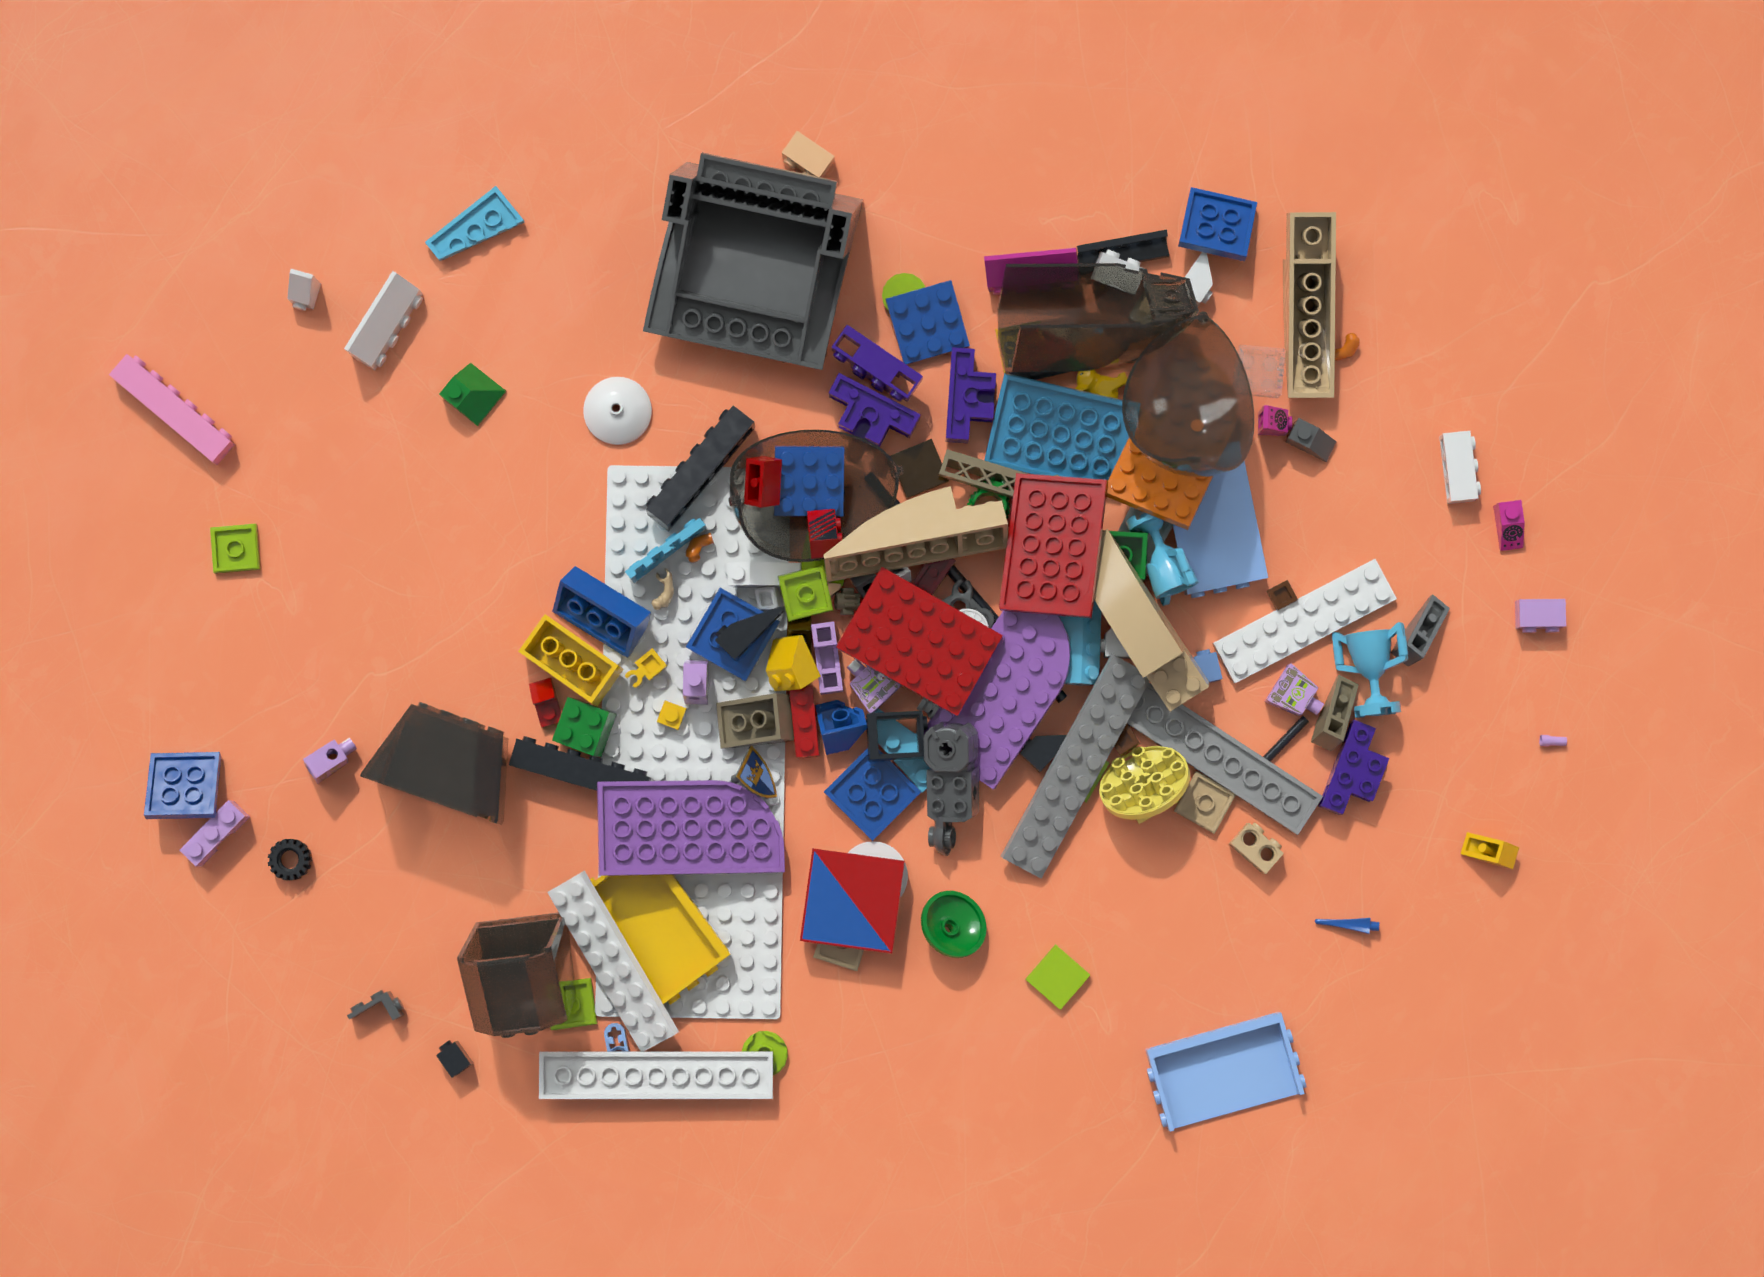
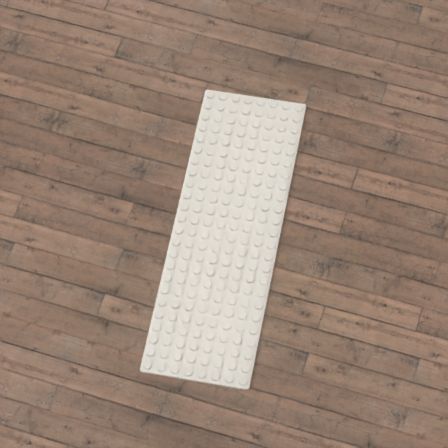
[595,465,789,1019]

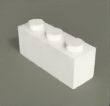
[1439,431,1481,504]

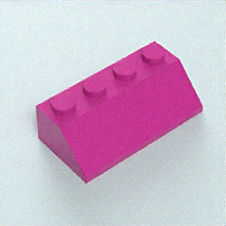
[984,248,1080,295]

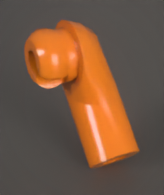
[1335,333,1360,361]
[686,533,714,563]

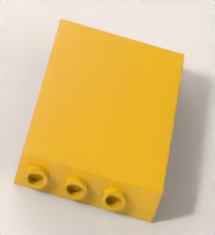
[590,875,731,1005]

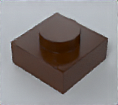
[1266,580,1298,611]
[1114,724,1140,756]

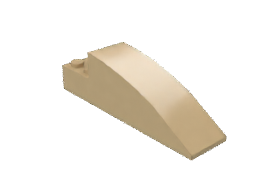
[1283,212,1336,398]
[824,486,1008,582]
[1094,529,1209,712]

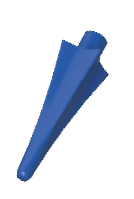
[1315,918,1379,934]

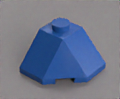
[815,700,867,755]

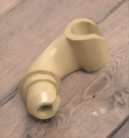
[651,568,674,610]

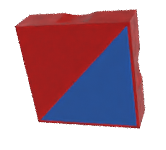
[800,848,905,954]

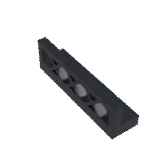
[1076,229,1169,273]

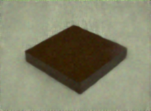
[889,439,949,499]

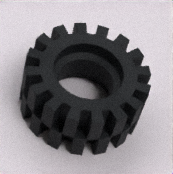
[268,839,312,880]

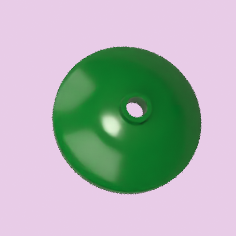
[921,891,987,958]

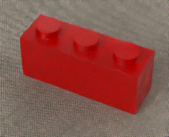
[790,686,820,759]

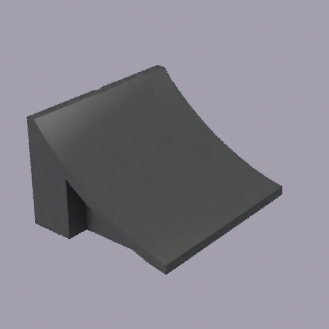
[643,152,863,370]

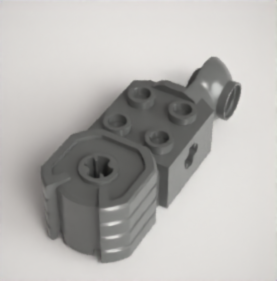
[924,722,979,856]

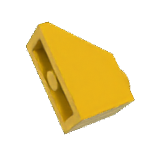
[1460,832,1520,869]

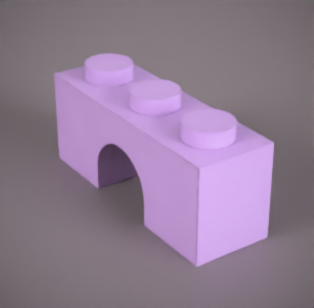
[811,622,843,695]
[179,800,250,867]

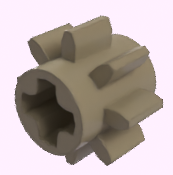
[834,588,860,615]

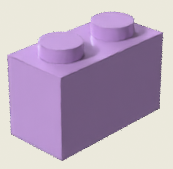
[1515,599,1566,633]

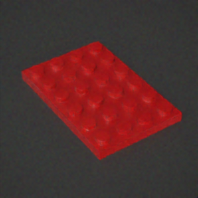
[999,473,1108,618]
[836,567,1003,716]

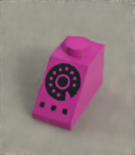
[1258,405,1292,436]
[1493,500,1525,551]

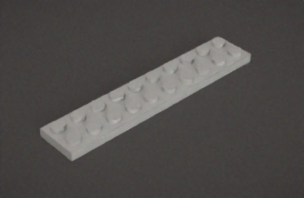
[1000,654,1149,878]
[1126,683,1323,835]

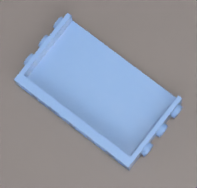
[1173,443,1268,598]
[1145,1012,1307,1132]

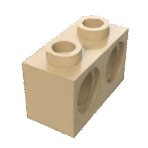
[1229,822,1284,874]

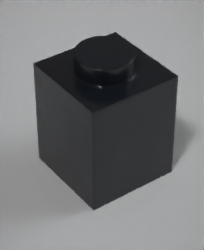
[436,1040,473,1078]

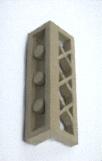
[939,449,1027,499]

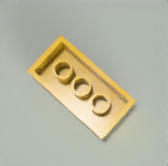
[518,614,624,707]

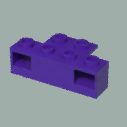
[831,325,923,402]
[945,347,996,444]
[828,373,921,448]
[1318,720,1389,815]

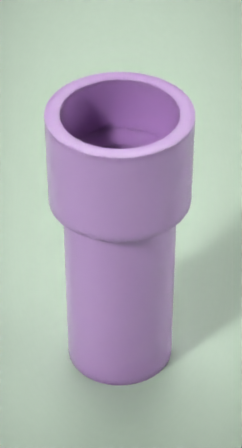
[1539,735,1567,746]

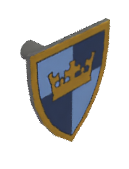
[731,745,777,799]

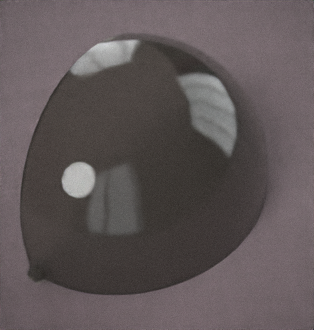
[1122,311,1254,477]
[728,430,903,562]

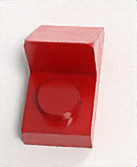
[529,677,562,728]

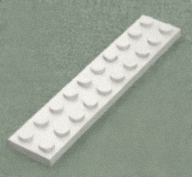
[539,1051,773,1099]

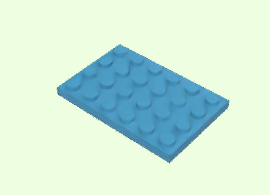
[985,373,1139,481]

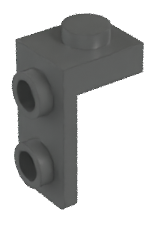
[347,990,404,1020]

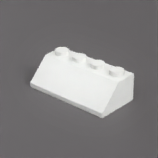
[344,271,423,370]

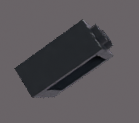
[866,711,928,762]

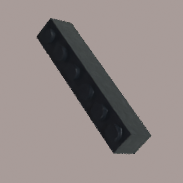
[646,405,755,531]
[509,736,651,791]

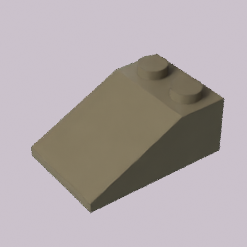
[716,693,794,749]

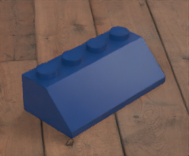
[552,566,651,658]

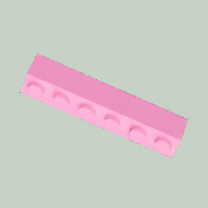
[109,354,235,465]

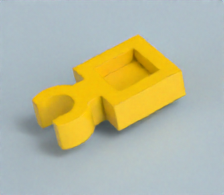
[625,648,667,688]

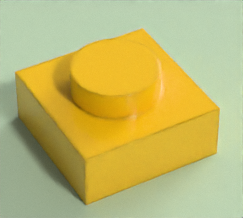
[657,700,687,730]

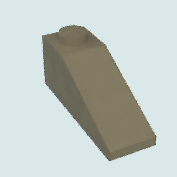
[1311,675,1359,751]

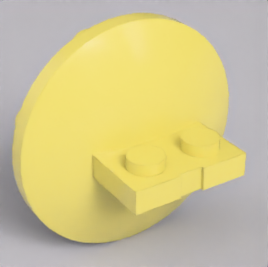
[1099,746,1190,824]

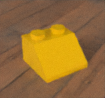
[766,635,821,691]

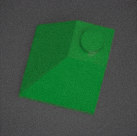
[439,363,506,426]

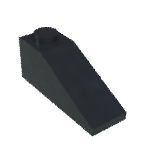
[715,607,784,661]

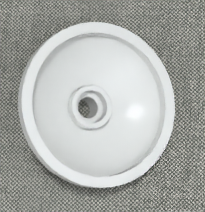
[583,377,652,445]

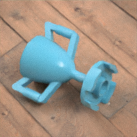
[1126,513,1199,606]
[1332,622,1408,718]

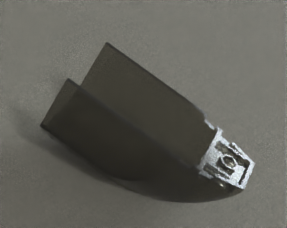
[997,263,1199,372]

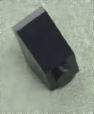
[1019,735,1066,773]

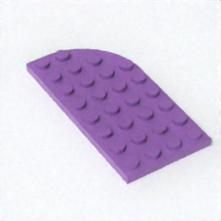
[924,611,1071,790]
[597,780,785,876]

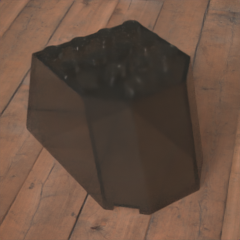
[360,702,509,825]
[457,912,576,1038]

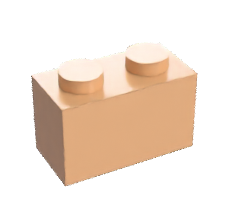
[782,131,835,178]

